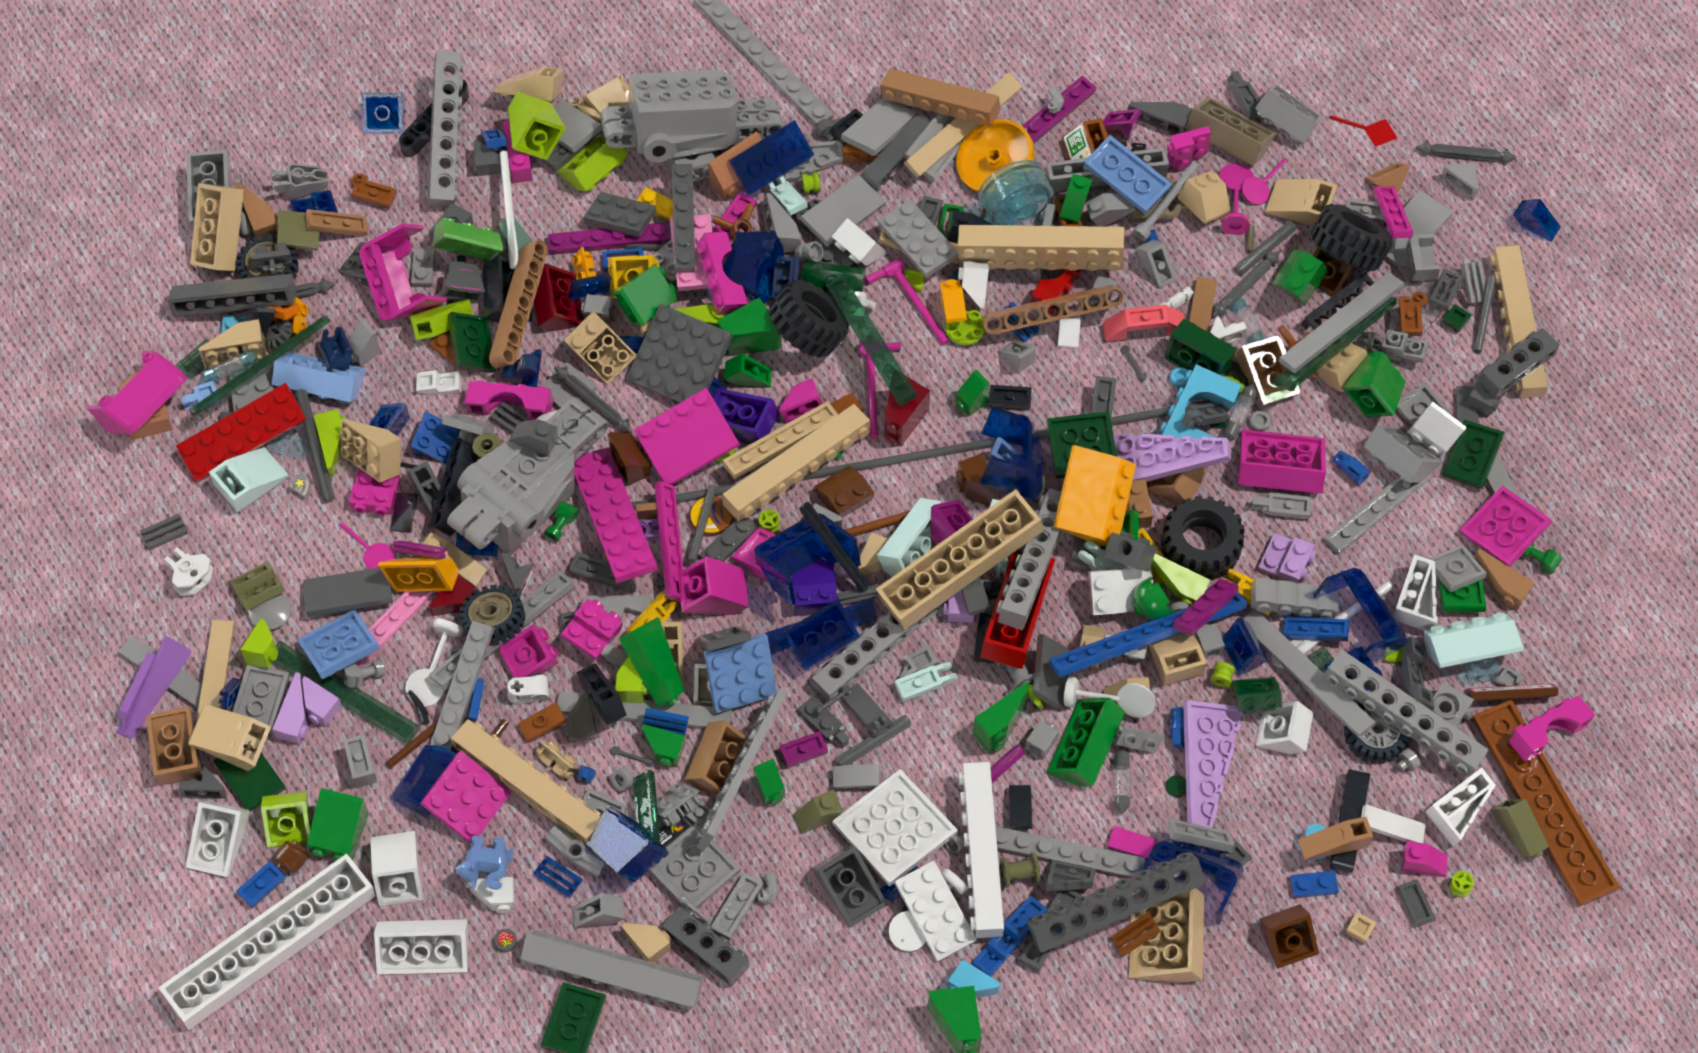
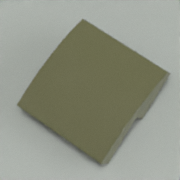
[277,210,319,251]
[229,562,285,611]

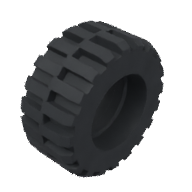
[1311,204,1393,271]
[769,280,849,358]
[1161,496,1245,580]

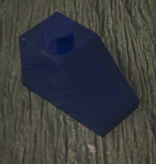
[1513,199,1561,241]

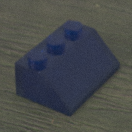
[782,599,860,670]
[390,745,456,819]

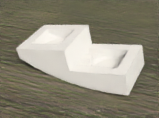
[416,370,462,394]

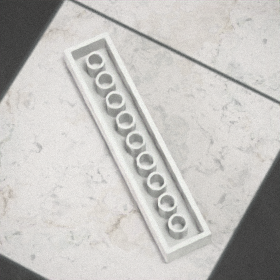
[158,854,376,1031]

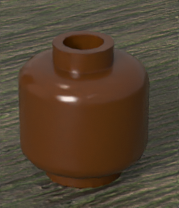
[274,839,308,874]

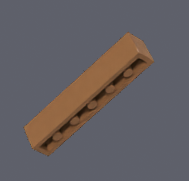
[880,68,1001,127]

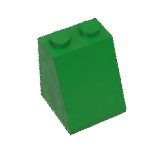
[1271,250,1328,305]
[611,264,677,326]
[717,298,782,356]
[1343,352,1406,417]
[307,788,369,861]
[927,986,982,1053]

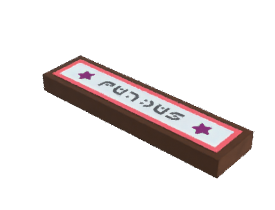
[1467,684,1558,701]

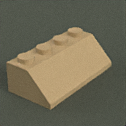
[190,183,244,271]

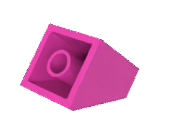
[677,556,749,615]

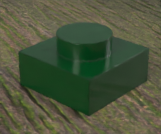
[1442,304,1472,332]

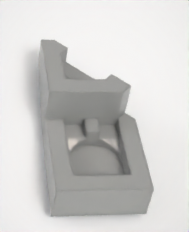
[900,645,940,678]

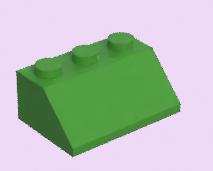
[432,218,503,261]

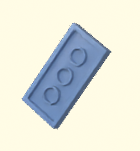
[1083,135,1172,214]

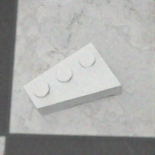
[1392,554,1437,631]
[1425,768,1496,846]

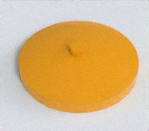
[956,119,1035,195]

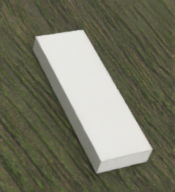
[1361,804,1426,843]

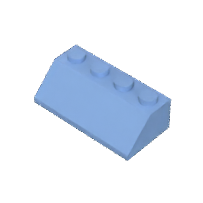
[271,351,367,404]

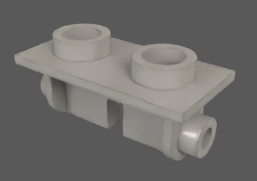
[1116,724,1164,753]

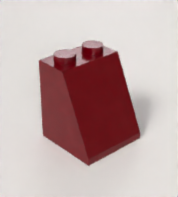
[884,370,930,446]

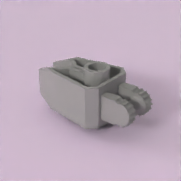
[270,163,329,198]

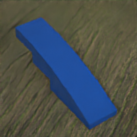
[972,896,1048,977]

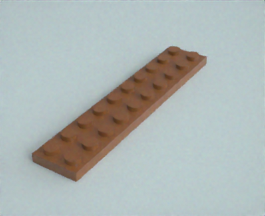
[1472,699,1620,907]

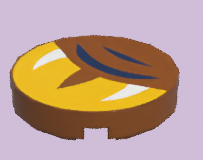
[690,496,732,536]

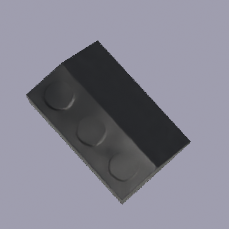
[483,255,532,324]

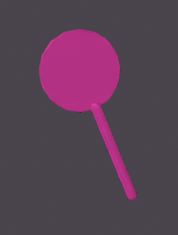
[1241,158,1287,205]
[339,522,395,569]

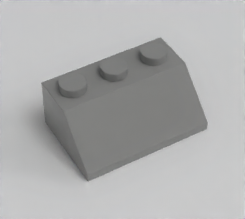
[1255,83,1323,143]
[1364,426,1443,484]

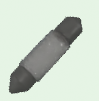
[1222,384,1257,441]
[1113,748,1131,814]

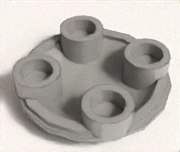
[248,593,292,632]

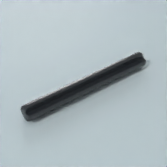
[799,502,871,592]

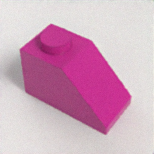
[779,378,823,424]
[1401,841,1448,877]

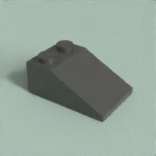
[812,845,888,927]

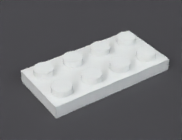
[894,861,977,962]

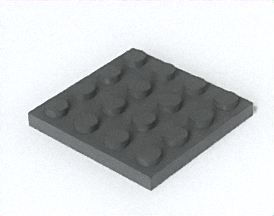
[626,304,733,403]

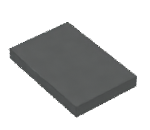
[1033,634,1071,710]

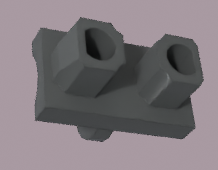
[252,242,293,276]

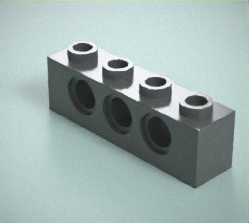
[1479,328,1560,399]
[662,906,749,987]

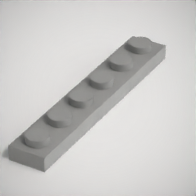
[430,621,495,753]

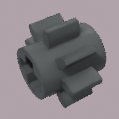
[1355,332,1381,355]

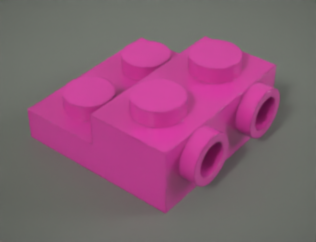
[1167,126,1211,170]
[349,469,401,516]
[732,527,794,582]
[561,598,622,661]
[499,624,559,678]

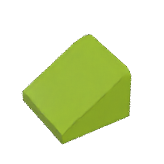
[1028,685,1044,711]

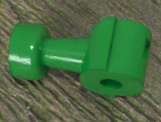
[544,501,579,542]
[1522,543,1562,574]

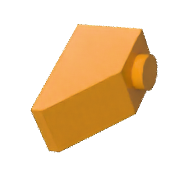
[939,279,967,323]

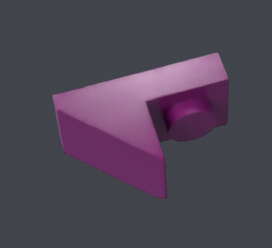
[1103,109,1141,141]

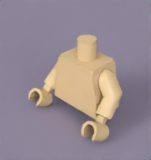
[570,75,630,123]

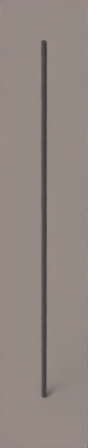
[631,394,1258,510]

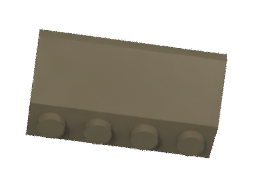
[1185,96,1277,166]

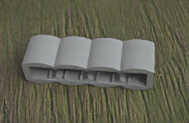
[1251,578,1339,619]

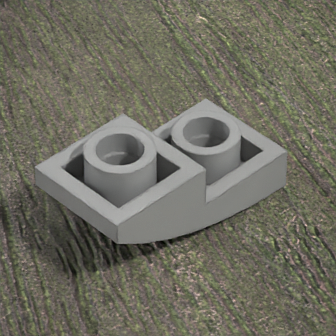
[1382,330,1429,363]
[833,764,881,790]

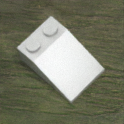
[1087,566,1153,615]
[185,801,250,877]

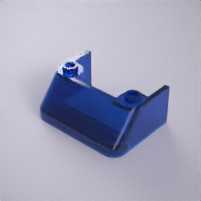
[980,407,1043,499]
[754,513,861,605]
[1313,568,1407,664]
[1139,833,1244,925]

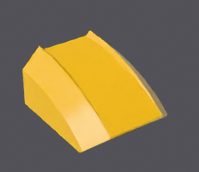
[608,255,659,298]

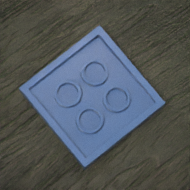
[297,609,380,679]
[704,633,777,713]

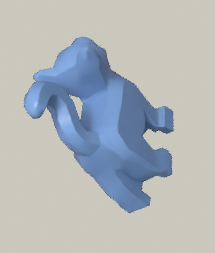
[456,836,514,890]

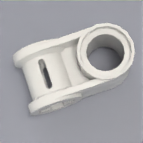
[507,675,550,704]

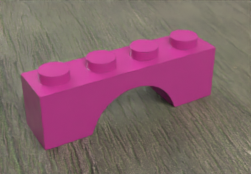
[697,232,748,315]
[464,381,554,419]
[1509,695,1595,762]

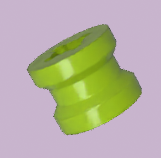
[801,172,821,194]
[759,509,780,534]
[1210,662,1235,688]
[1449,871,1474,898]

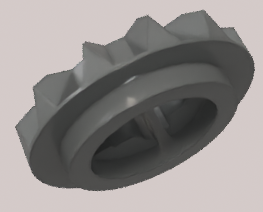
[265,318,292,349]

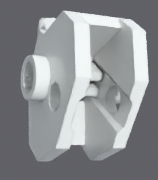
[164,547,213,596]

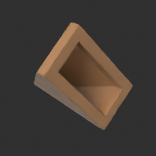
[1365,162,1409,193]

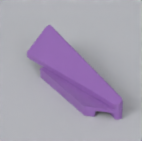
[116,636,192,739]

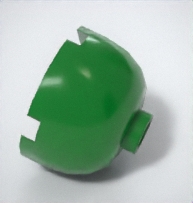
[1132,577,1173,621]

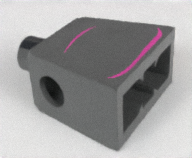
[441,255,485,303]

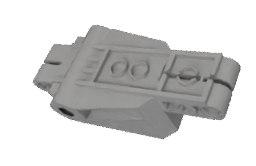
[600,70,785,163]
[447,398,609,554]

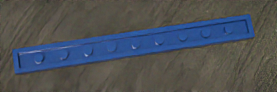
[1049,593,1247,677]

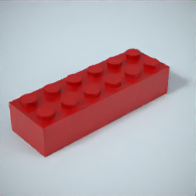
[980,549,1055,669]

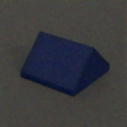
[361,93,405,133]
[368,403,410,436]
[1222,617,1269,676]

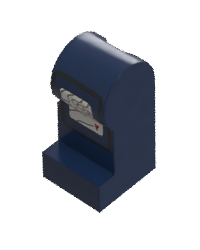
[501,354,539,385]

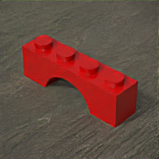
[1030,269,1083,314]

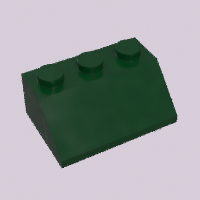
[1164,318,1237,377]

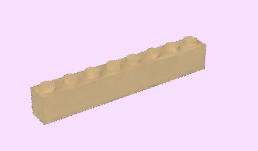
[1490,245,1548,398]
[722,404,870,522]
[451,719,605,847]

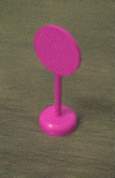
[1219,163,1254,235]

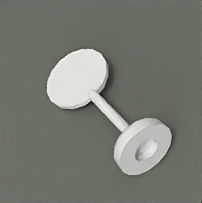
[405,618,463,707]
[1064,676,1156,718]
[889,868,968,952]

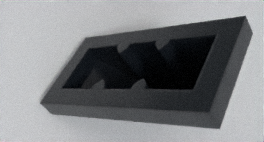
[235,308,275,336]
[390,492,418,533]

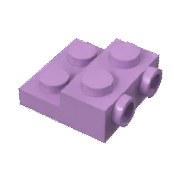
[1258,533,1317,583]

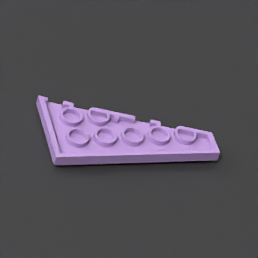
[1113,433,1231,481]
[1183,700,1244,828]

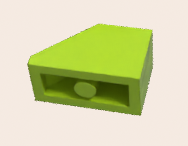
[240,618,278,669]

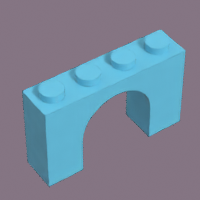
[1159,364,1242,439]

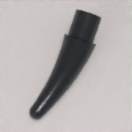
[408,690,430,725]

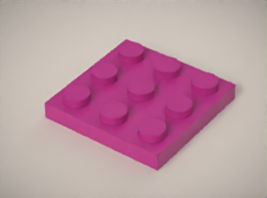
[1460,485,1552,567]
[420,751,512,844]

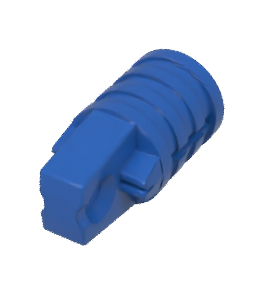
[1333,450,1371,485]
[1169,707,1185,749]

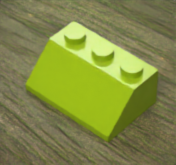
[556,135,629,192]

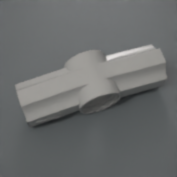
[545,824,609,878]

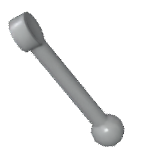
[679,895,714,926]

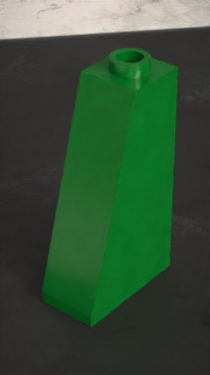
[619,617,684,707]

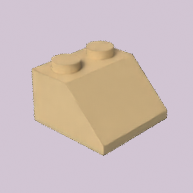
[1177,170,1231,224]

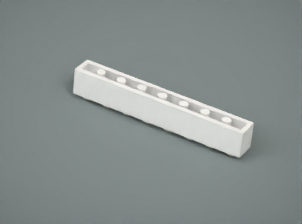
[959,762,1004,938]

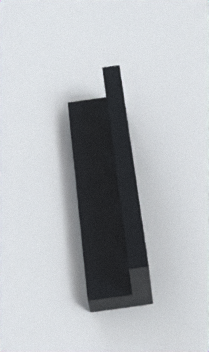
[1301,272,1375,330]

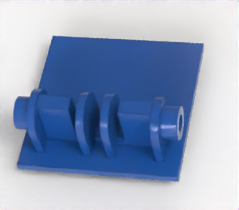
[410,411,461,464]

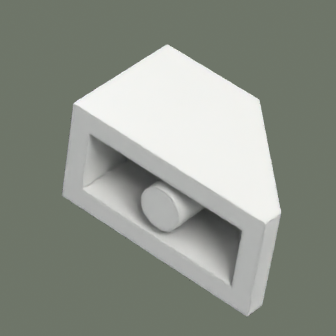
[958,261,989,309]
[468,877,515,914]

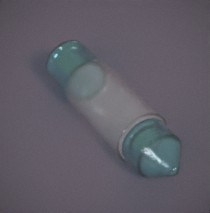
[1232,297,1266,343]
[202,351,257,382]

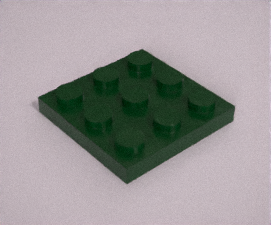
[1046,411,1117,479]

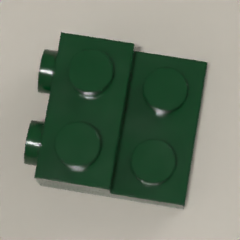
[1231,677,1282,713]

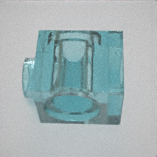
[1465,657,1500,685]

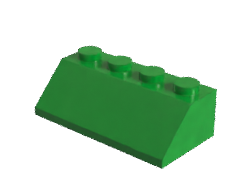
[1046,698,1125,786]

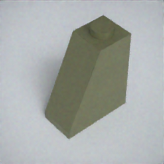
[1490,799,1549,859]

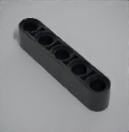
[399,80,469,157]
[430,438,477,536]
[1330,769,1370,873]

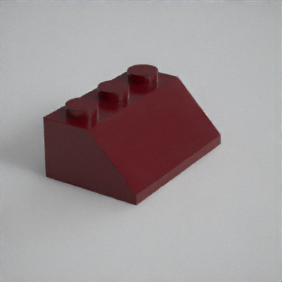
[534,263,584,332]

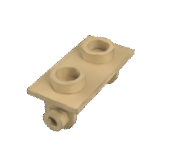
[535,740,579,780]

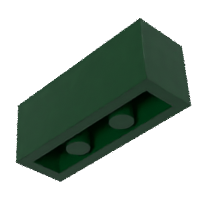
[802,261,866,292]

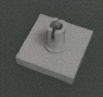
[442,413,495,443]

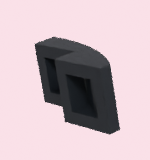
[1009,785,1032,829]

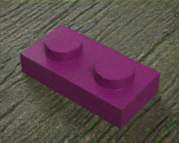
[779,731,828,768]

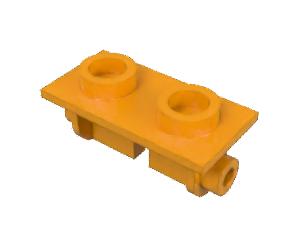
[572,247,599,292]
[288,296,308,341]

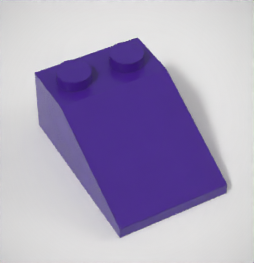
[713,388,779,444]
[790,554,838,616]

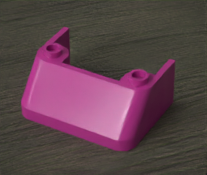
[360,223,447,321]
[87,351,187,435]

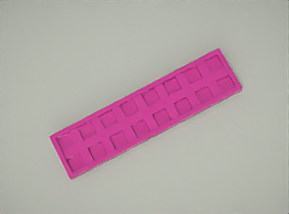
[574,447,658,583]

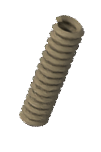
[1246,224,1255,253]

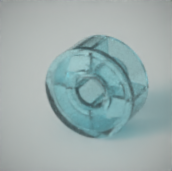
[978,160,1054,226]

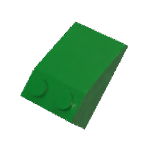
[973,682,1029,754]

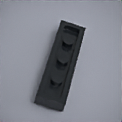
[974,581,1002,663]

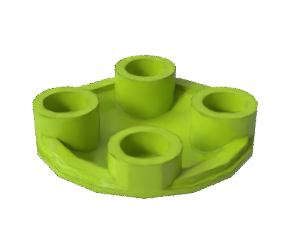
[945,310,986,345]

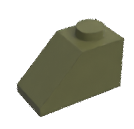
[793,790,843,834]

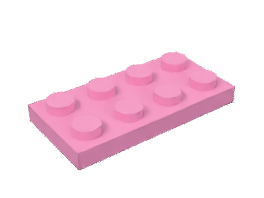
[670,214,712,291]

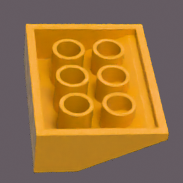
[1054,445,1136,546]

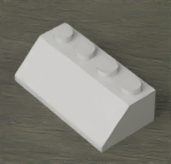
[374,919,469,974]

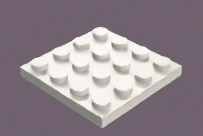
[832,769,958,887]

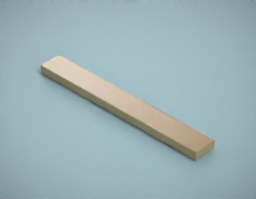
[904,72,1023,178]

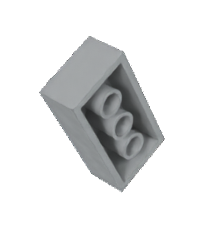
[186,149,232,233]

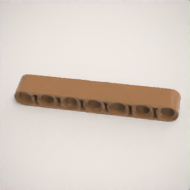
[489,240,548,368]
[982,285,1124,334]

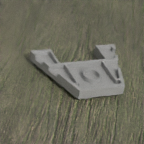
[581,596,652,669]

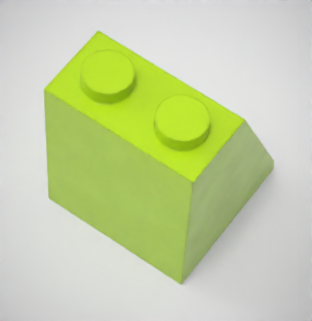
[508,91,566,160]

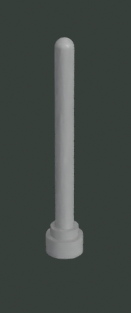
[1133,162,1199,241]

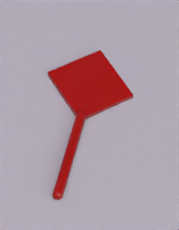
[1329,115,1397,147]

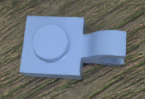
[181,381,221,411]

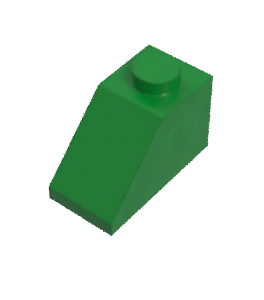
[1059,174,1092,224]
[724,353,772,388]
[956,369,990,417]
[642,724,686,767]
[753,759,785,806]

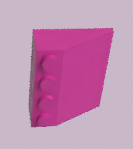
[634,388,740,485]
[1238,429,1326,494]

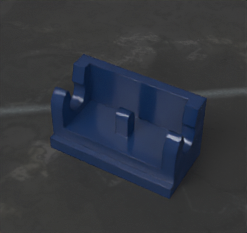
[771,256,800,300]
[318,327,353,369]

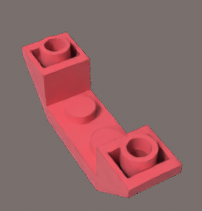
[1102,305,1185,342]

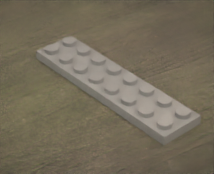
[696,688,787,851]

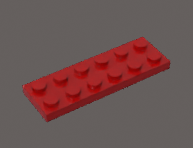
[176,383,307,482]

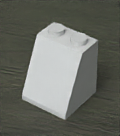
[370,831,424,906]

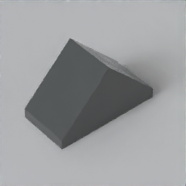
[473,140,502,176]

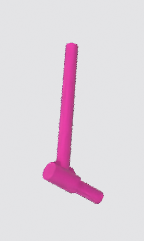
[865,258,949,345]
[859,341,901,439]

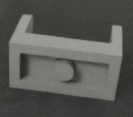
[1406,234,1440,281]
[343,734,377,788]

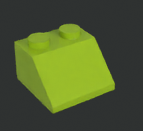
[261,791,311,848]

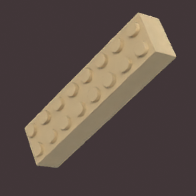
[958,225,1124,271]
[876,489,1044,630]

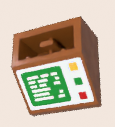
[1062,118,1108,160]

